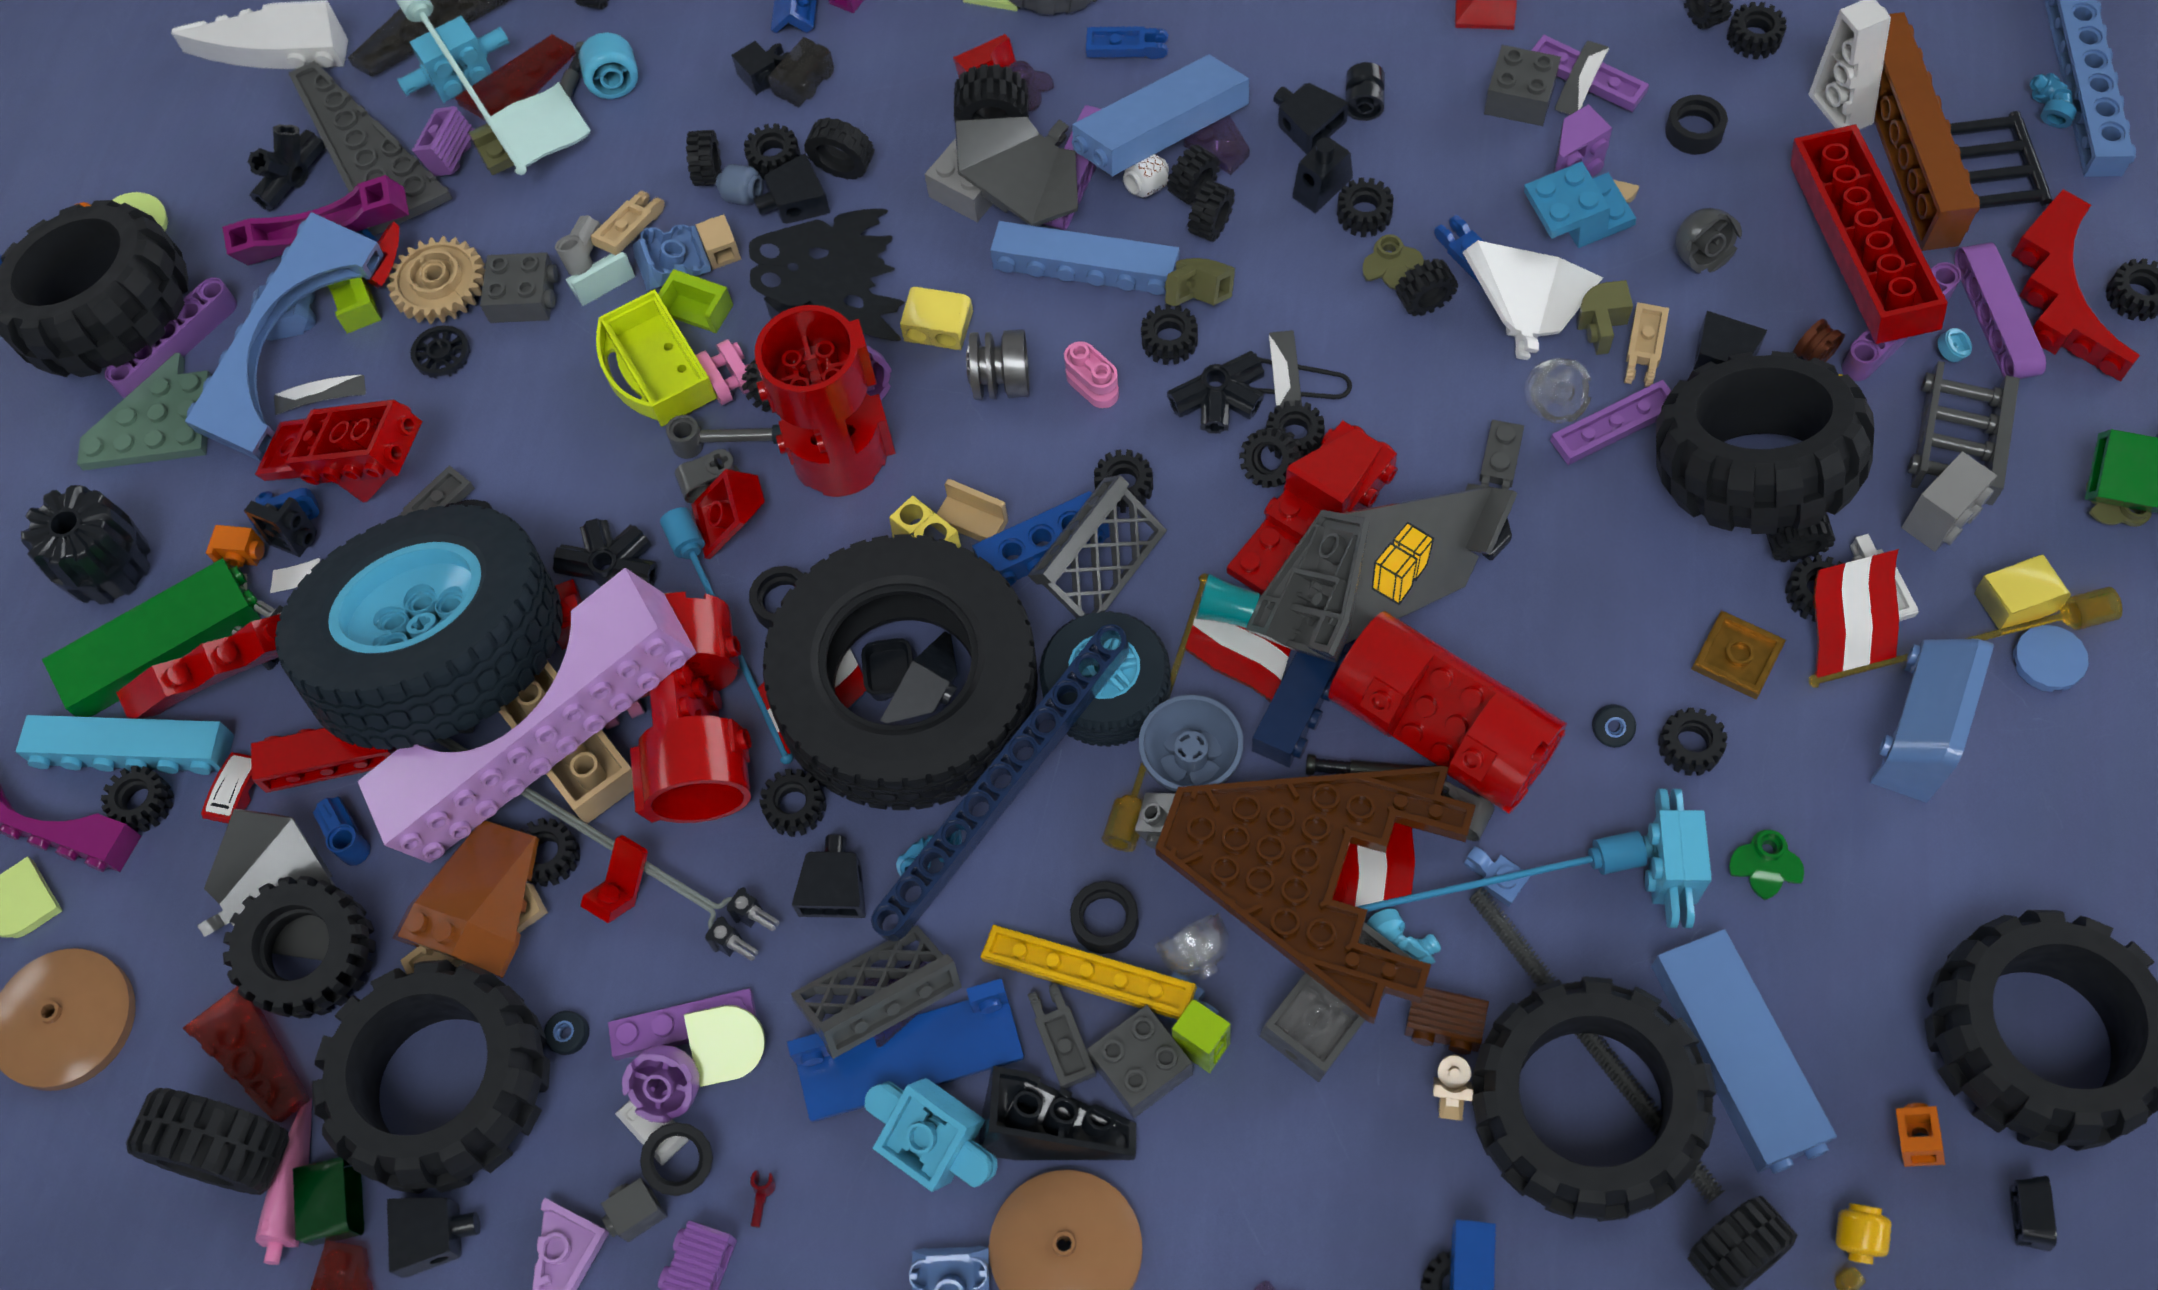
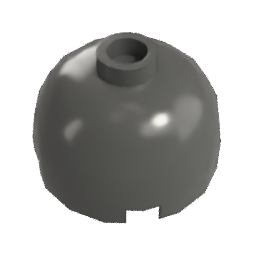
[1675,208,1742,273]

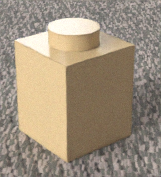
[696,214,742,270]

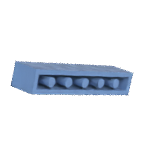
[990,221,1180,295]

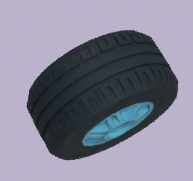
[1039,611,1171,747]

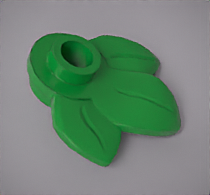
[1729,830,1804,900]

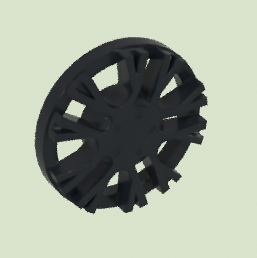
[410,325,470,379]

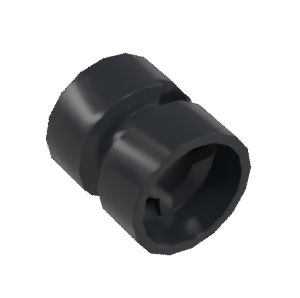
[1346,62,1385,121]

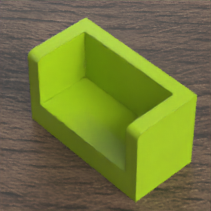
[658,269,733,334]
[328,277,382,334]
[1172,1000,1231,1073]

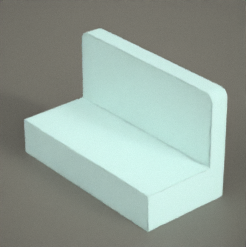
[566,252,635,306]

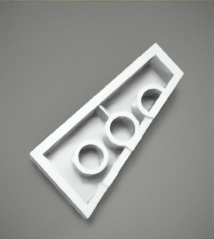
[1808,0,1891,130]

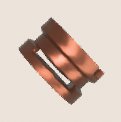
[1793,319,1845,362]

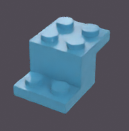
[1524,161,1636,248]

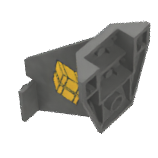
[1246,483,1518,663]

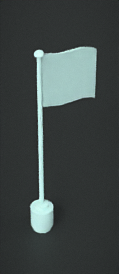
[396,0,590,175]

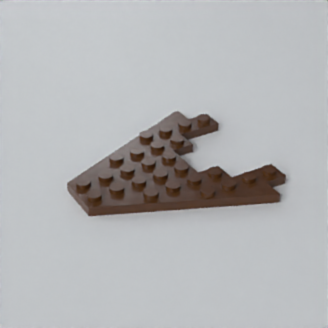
[1155,766,1476,1024]

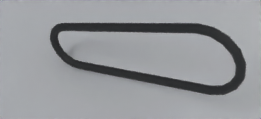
[1255,357,1352,399]

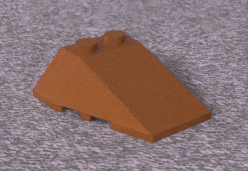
[392,821,539,978]

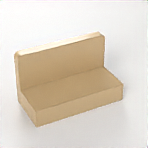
[937,479,1008,541]

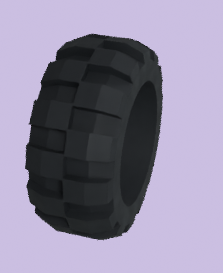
[0,200,188,377]
[1656,351,1875,534]
[1924,910,2158,1151]
[311,960,550,1194]
[1471,976,1716,1222]

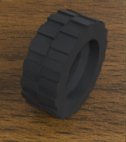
[804,118,874,180]

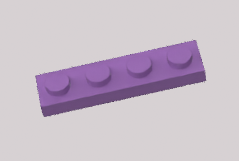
[1531,35,1649,112]
[1550,380,1671,465]
[608,988,757,1060]

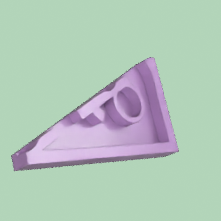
[533,1198,609,1290]

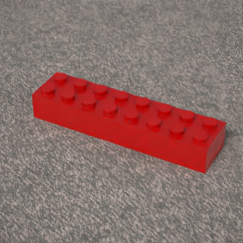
[1790,124,1948,344]

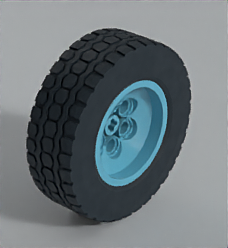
[275,505,563,749]

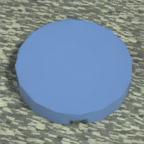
[2013,625,2089,692]

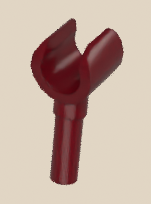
[750,1171,776,1228]

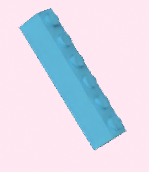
[16,715,234,775]

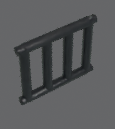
[1950,111,2053,209]

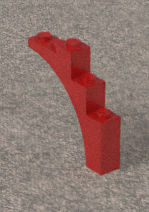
[2011,189,2140,382]
[116,614,280,719]

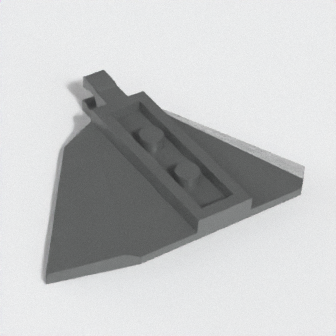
[955,117,1078,226]
[197,809,335,961]

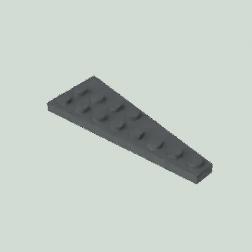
[288,61,453,236]

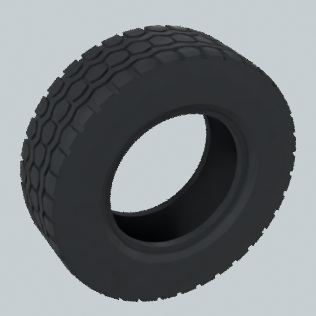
[763,534,1038,810]

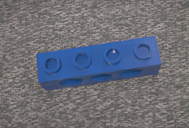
[972,491,1110,586]

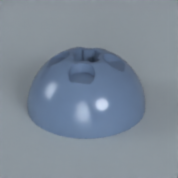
[1139,695,1243,792]

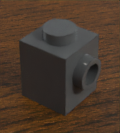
[1135,792,1175,849]
[601,1178,667,1242]

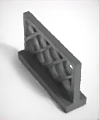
[1028,475,1167,617]
[790,925,962,1059]

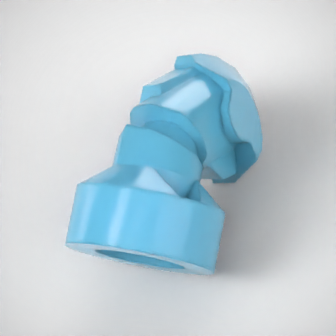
[1367,909,1441,965]

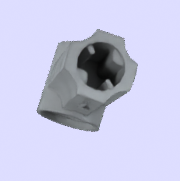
[555,215,601,275]

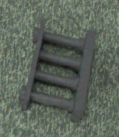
[1907,361,2020,505]

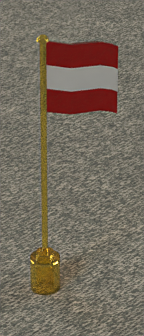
[1809,549,2123,688]
[1101,573,1291,852]

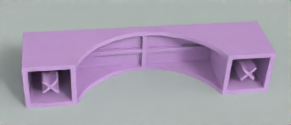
[357,568,697,863]

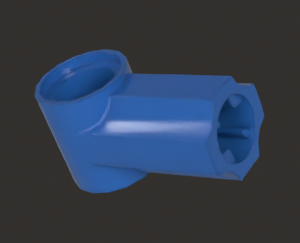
[312,796,370,866]

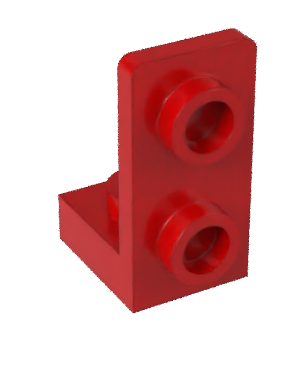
[580,835,648,923]

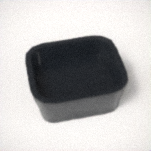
[861,638,913,701]
[2010,1176,2057,1251]

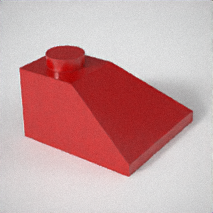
[1455,0,1517,30]
[691,469,765,559]

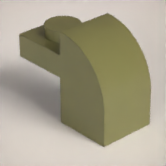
[468,123,514,176]
[1165,258,1235,307]
[1577,280,1633,355]

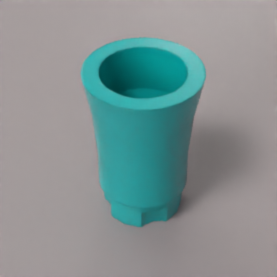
[1196,574,1261,628]

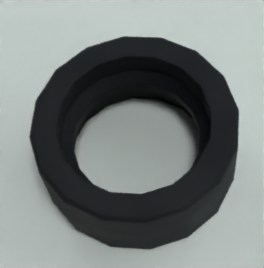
[1665,95,1728,155]
[749,566,803,629]
[1070,881,1139,954]
[640,1122,713,1196]

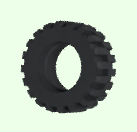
[223,876,376,1019]
[126,1088,289,1195]

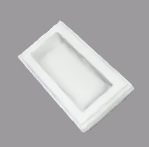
[615,1100,689,1166]

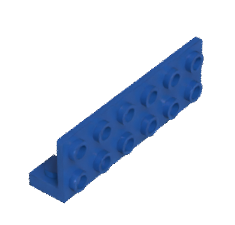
[787,978,1024,1122]

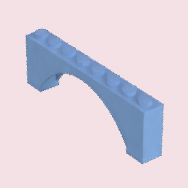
[185,212,385,462]

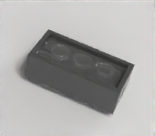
[1259,923,1411,1082]

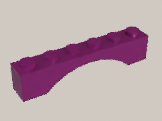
[222,175,409,266]
[0,784,142,872]

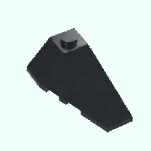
[881,631,957,724]
[979,1066,1136,1160]

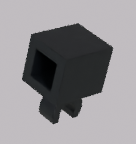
[731,41,792,95]

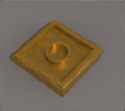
[1691,610,1786,699]

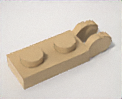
[591,191,665,255]
[1624,302,1669,387]

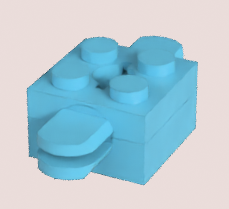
[1642,789,1712,928]
[865,1078,997,1192]

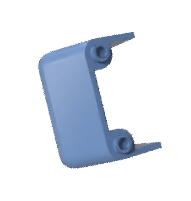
[1870,639,1993,803]

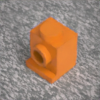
[206,525,265,567]
[1896,1103,1945,1167]

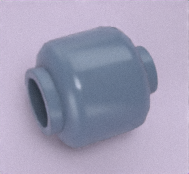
[716,164,763,206]

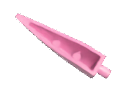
[255,1097,312,1265]

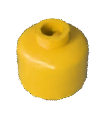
[1835,1203,1891,1264]

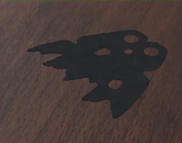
[749,208,905,341]

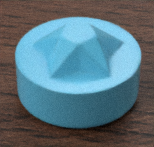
[1938,328,1972,362]

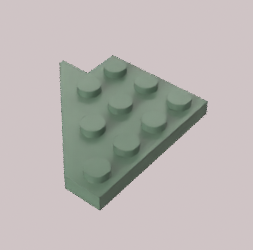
[77,353,212,470]

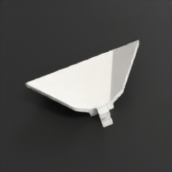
[1462,241,1603,360]

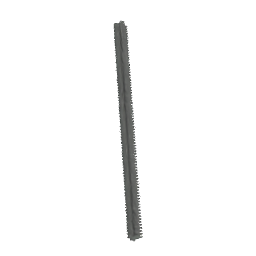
[1469,887,1725,1204]

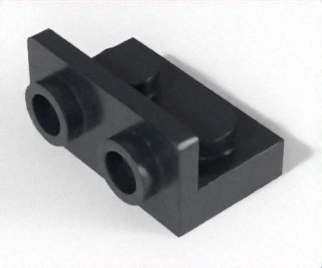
[244,497,317,557]

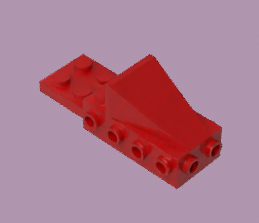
[255,399,422,502]
[1227,420,1398,595]

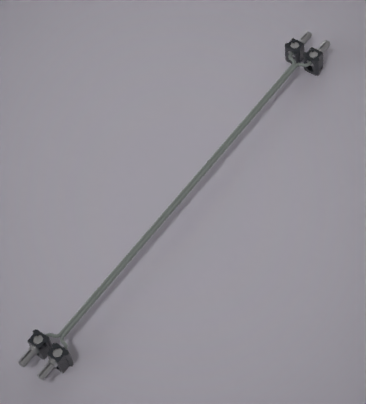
[232,601,779,961]

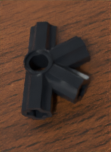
[247,124,326,212]
[1167,351,1265,434]
[553,518,657,586]

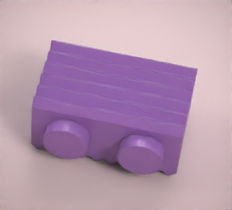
[412,106,474,176]
[658,1221,737,1290]

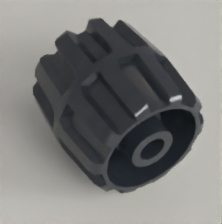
[21,485,150,605]

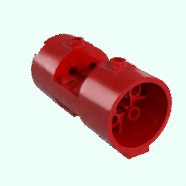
[754,305,896,497]
[630,592,752,823]
[1328,611,1568,814]

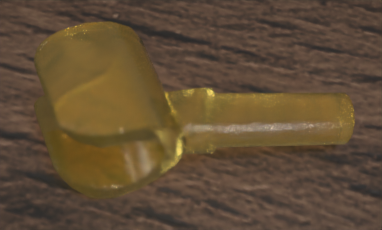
[1835,1267,1866,1290]

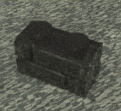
[768,37,834,107]

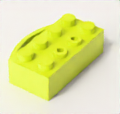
[596,289,717,427]

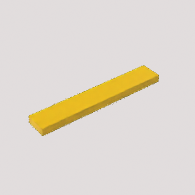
[980,925,1197,1020]

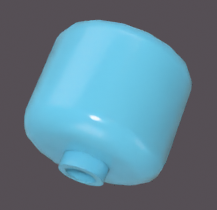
[579,32,638,99]

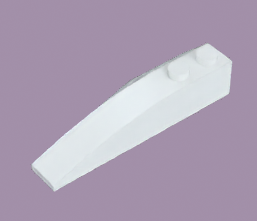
[171,0,349,69]

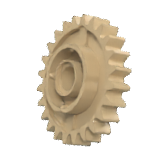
[387,236,485,324]

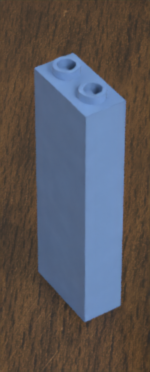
[1072,54,1249,176]
[1651,929,1837,1174]

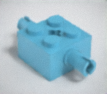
[397,16,510,103]

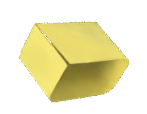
[900,287,973,350]
[889,495,961,548]
[1974,554,2071,632]

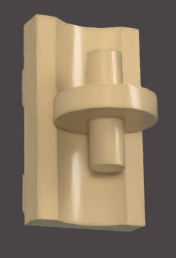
[1433,1055,1473,1121]

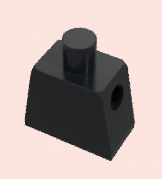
[1273,83,1348,154]
[1292,137,1353,214]
[753,153,830,224]
[1693,311,1767,370]
[792,834,865,918]
[387,1198,480,1278]

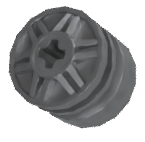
[966,329,1029,400]

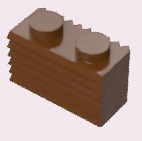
[1404,987,1489,1055]

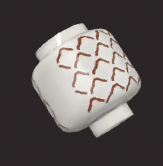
[1123,154,1169,198]

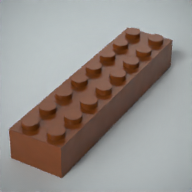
[1874,12,1980,251]

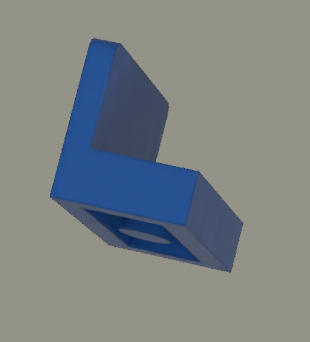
[771,0,817,33]

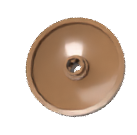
[0,948,136,1091]
[989,1170,1143,1290]

